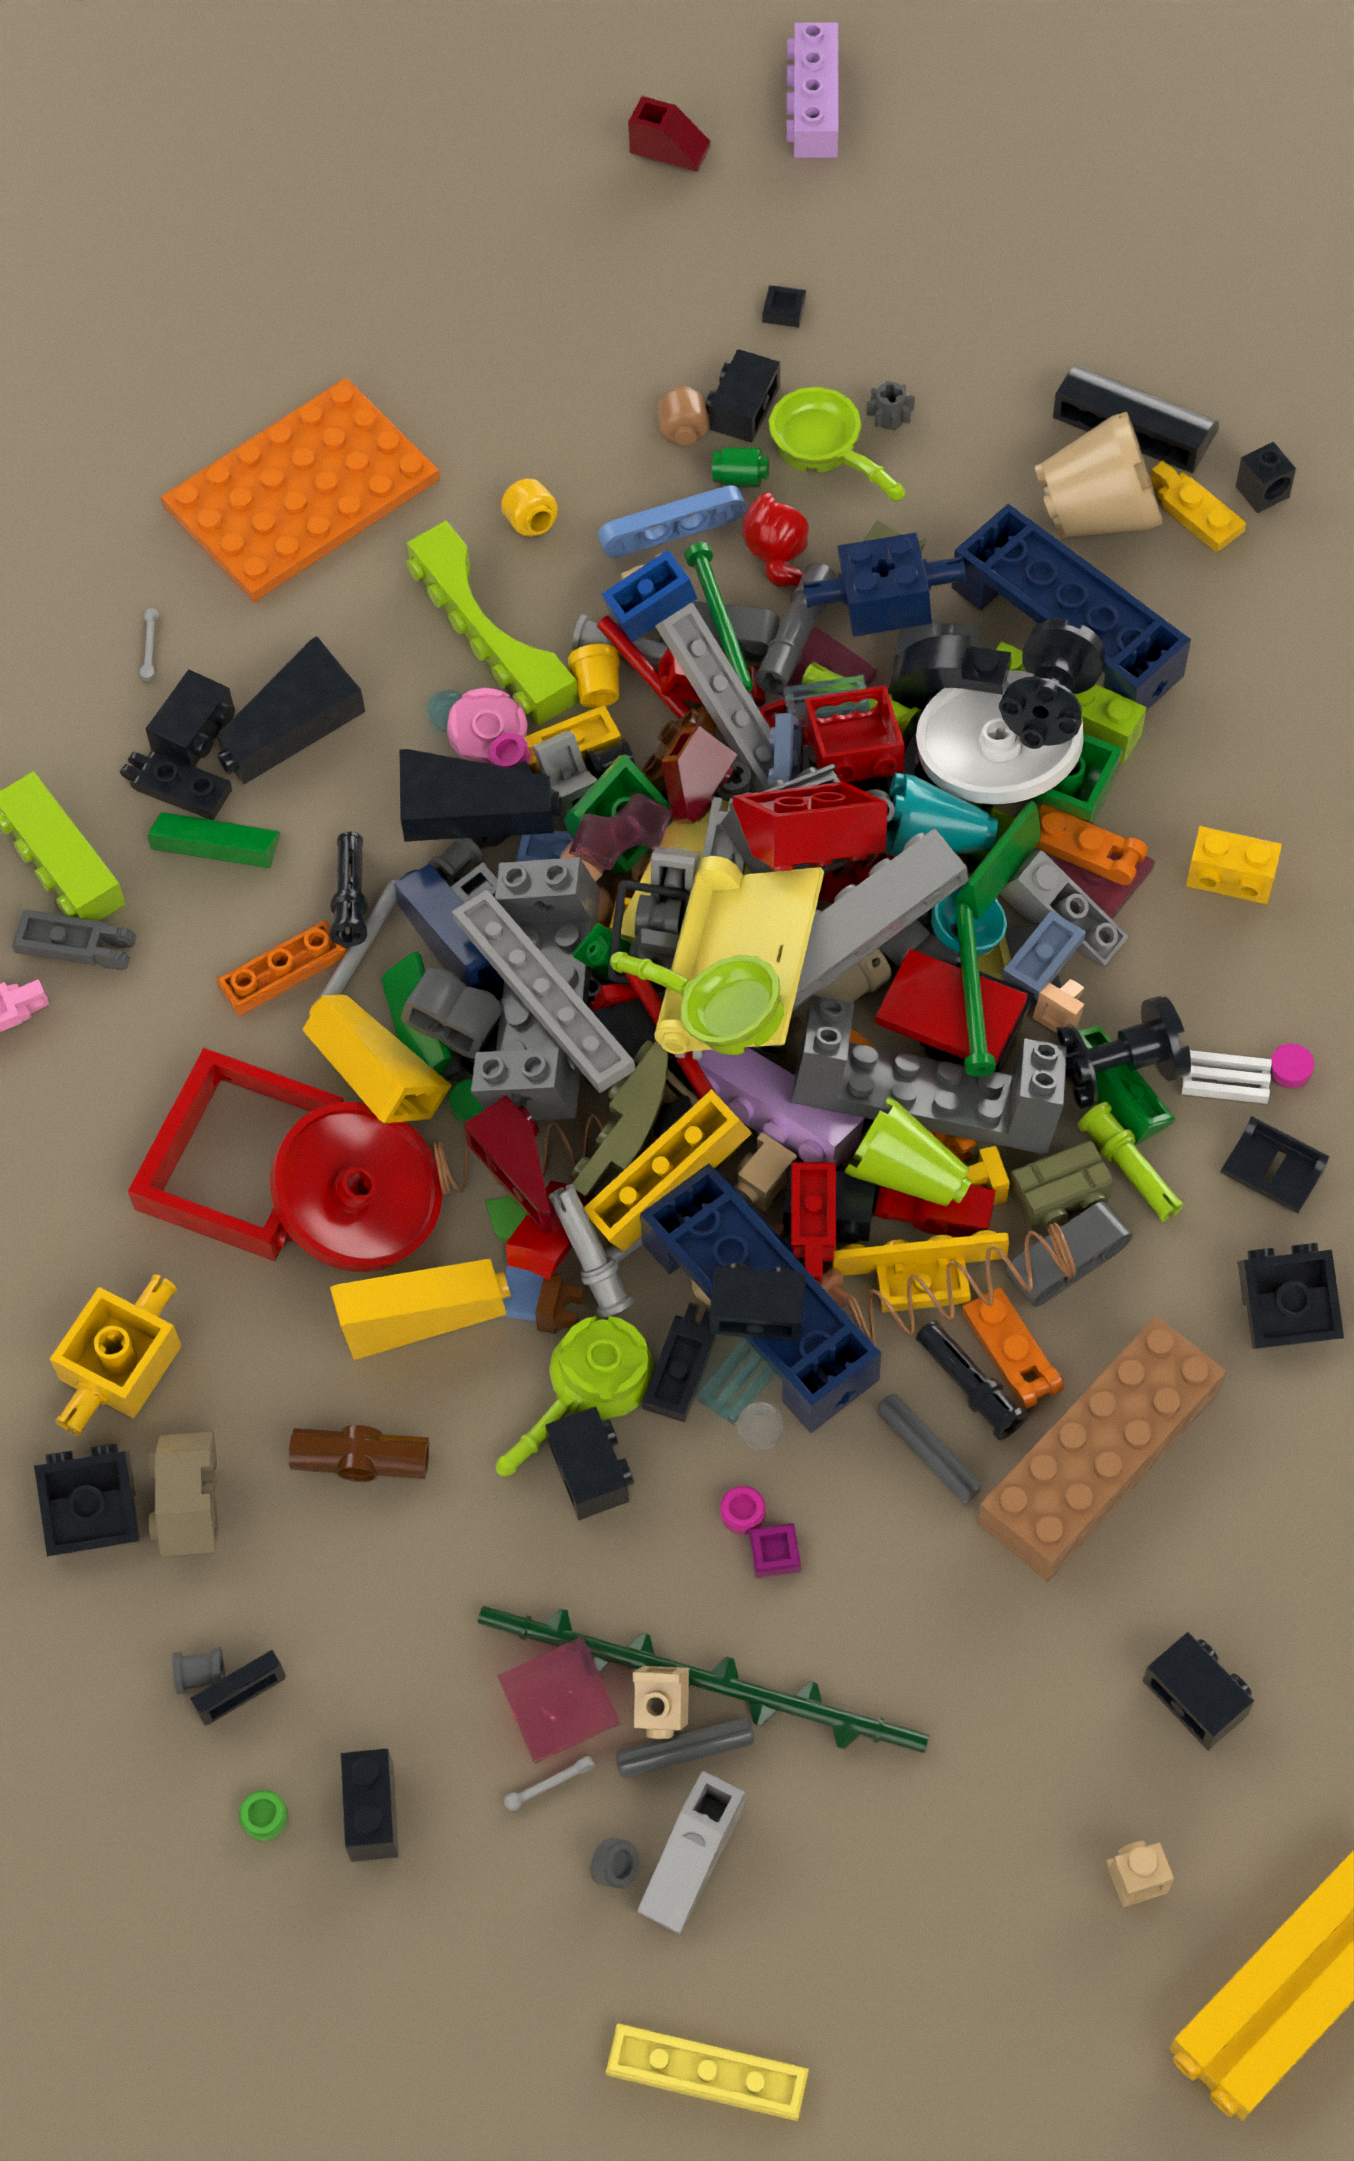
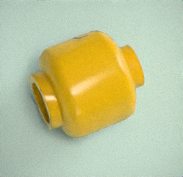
[501,478,558,537]

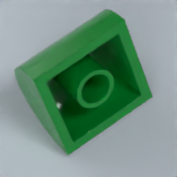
[1030,733,1123,823]
[564,755,673,873]

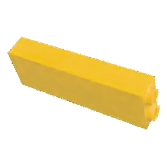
[1169,1850,1354,2121]

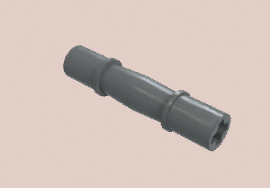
[756,562,835,694]

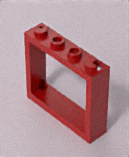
[128,1048,344,1261]

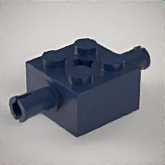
[803,532,966,637]

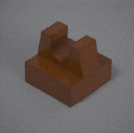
[535,1274,584,1334]

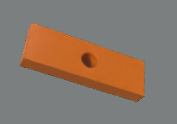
[216,920,346,1017]

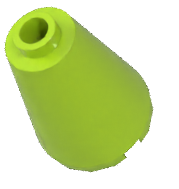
[845,1096,972,1207]

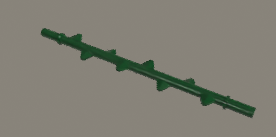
[478,1606,930,1753]

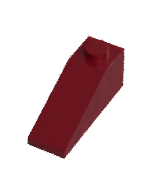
[464,1095,553,1235]

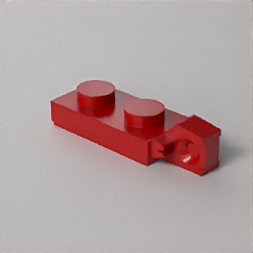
[791,1162,836,1285]

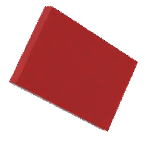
[875,949,1028,1066]

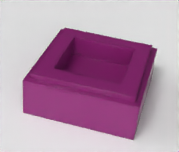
[749,1523,801,1578]

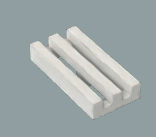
[1181,1050,1272,1104]

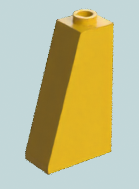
[302,995,452,1123]
[330,1258,511,1360]

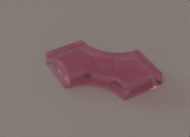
[569,793,673,870]

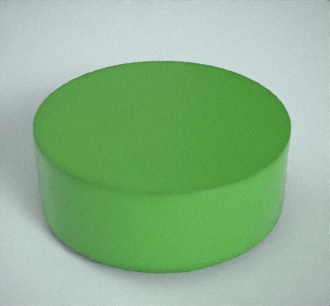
[239,1790,288,1841]

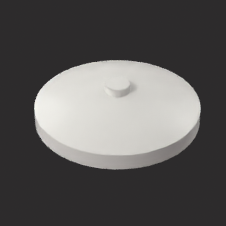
[916,670,1084,804]

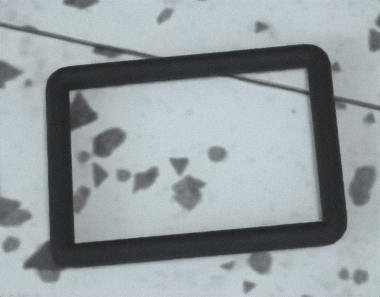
[608,880,691,990]

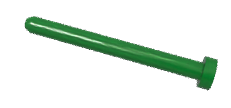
[684,542,753,693]
[955,902,996,1077]

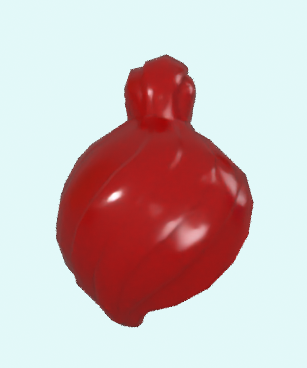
[742,492,809,587]

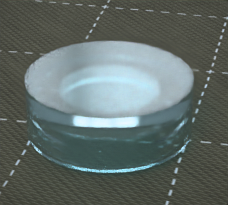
[427,690,462,732]

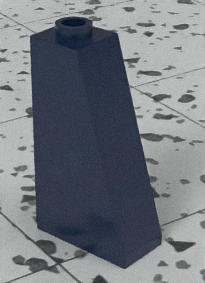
[394,864,504,1000]

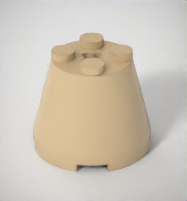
[1035,412,1163,540]

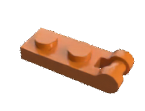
[1035,804,1148,885]
[961,1287,1064,1410]

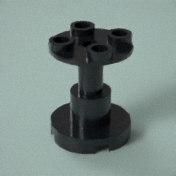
[999,618,1106,749]
[1057,996,1191,1109]

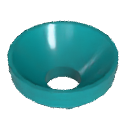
[931,884,1007,956]

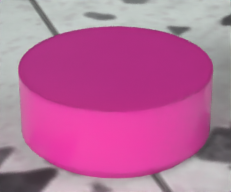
[488,733,532,768]
[1270,1043,1314,1088]
[720,1486,766,1534]

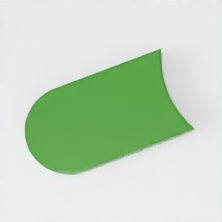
[484,1195,527,1243]

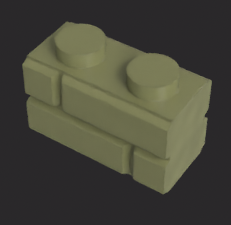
[1009,1140,1113,1229]

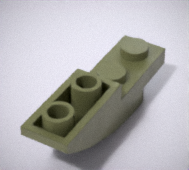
[570,1040,668,1202]

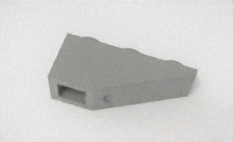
[999,850,1129,967]
[637,1770,746,1935]

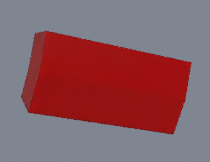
[505,1180,594,1280]

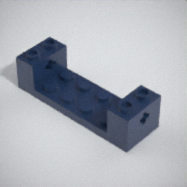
[951,503,1191,711]
[640,1163,882,1433]

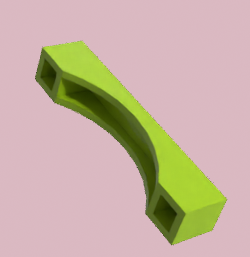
[406,520,578,726]

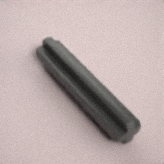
[877,1393,981,1503]
[616,1718,754,1777]

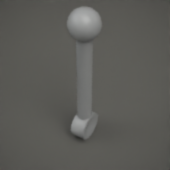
[139,608,159,682]
[504,1756,595,1811]

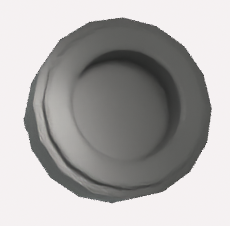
[590,1838,639,1889]

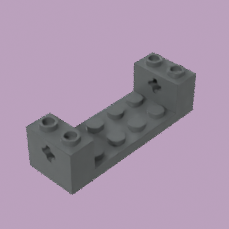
[471,857,600,1120]
[791,995,1067,1155]

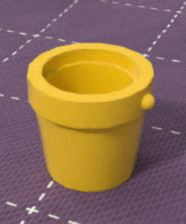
[567,644,620,708]

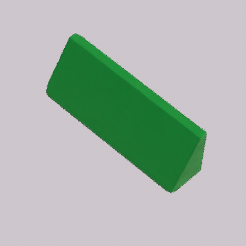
[954,801,1041,920]
[148,812,280,868]
[381,951,451,1076]
[1078,1025,1176,1145]

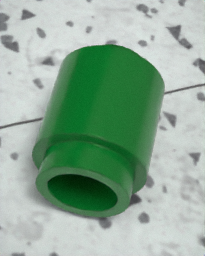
[712,447,769,487]

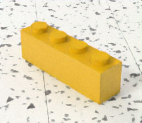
[584,1089,752,1252]

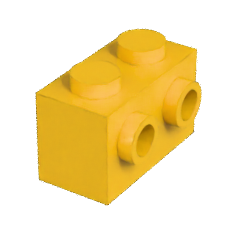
[1186,826,1282,904]

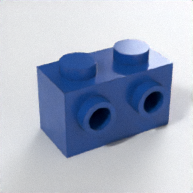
[601,549,697,642]

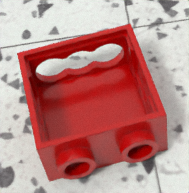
[805,685,904,783]

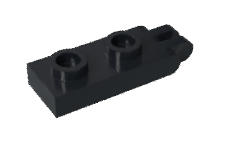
[120,751,232,820]
[642,1302,717,1422]

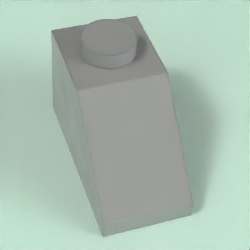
[651,846,700,904]

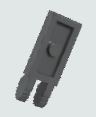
[12,910,137,970]

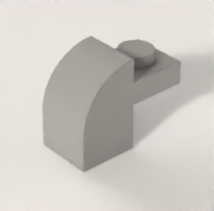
[532,730,597,824]

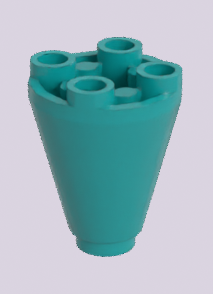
[881,772,998,857]

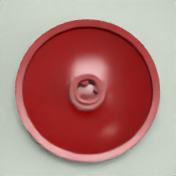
[270,1102,443,1272]

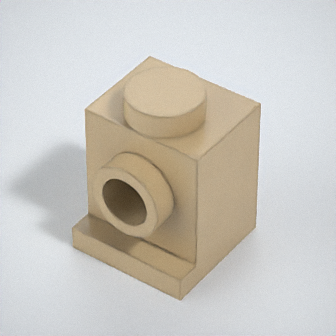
[734,1132,797,1212]
[633,1666,689,1739]
[1106,1841,1174,1908]

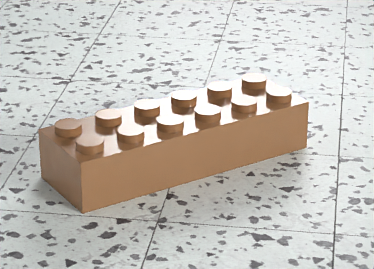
[978,1316,1227,1582]

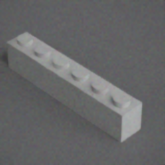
[792,828,969,1012]

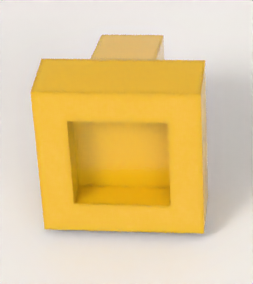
[965,1145,1010,1205]

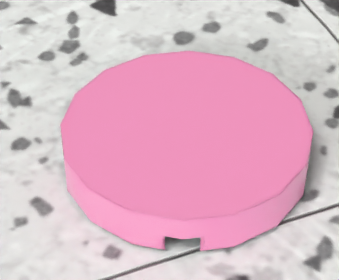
[446,687,528,765]

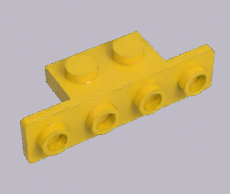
[831,1230,1009,1313]

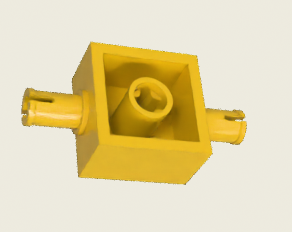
[49,1274,182,1436]

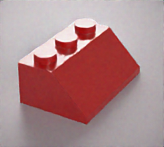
[733,782,887,871]

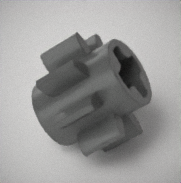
[867,381,915,430]

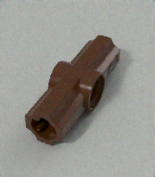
[289,1425,430,1482]

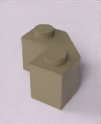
[149,1431,220,1557]

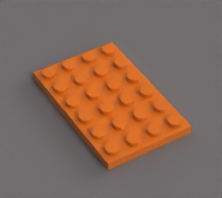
[161,378,440,602]

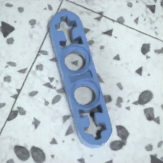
[597,486,747,558]

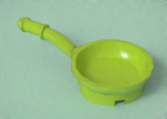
[769,387,905,501]
[610,952,784,1055]
[495,1316,655,1477]

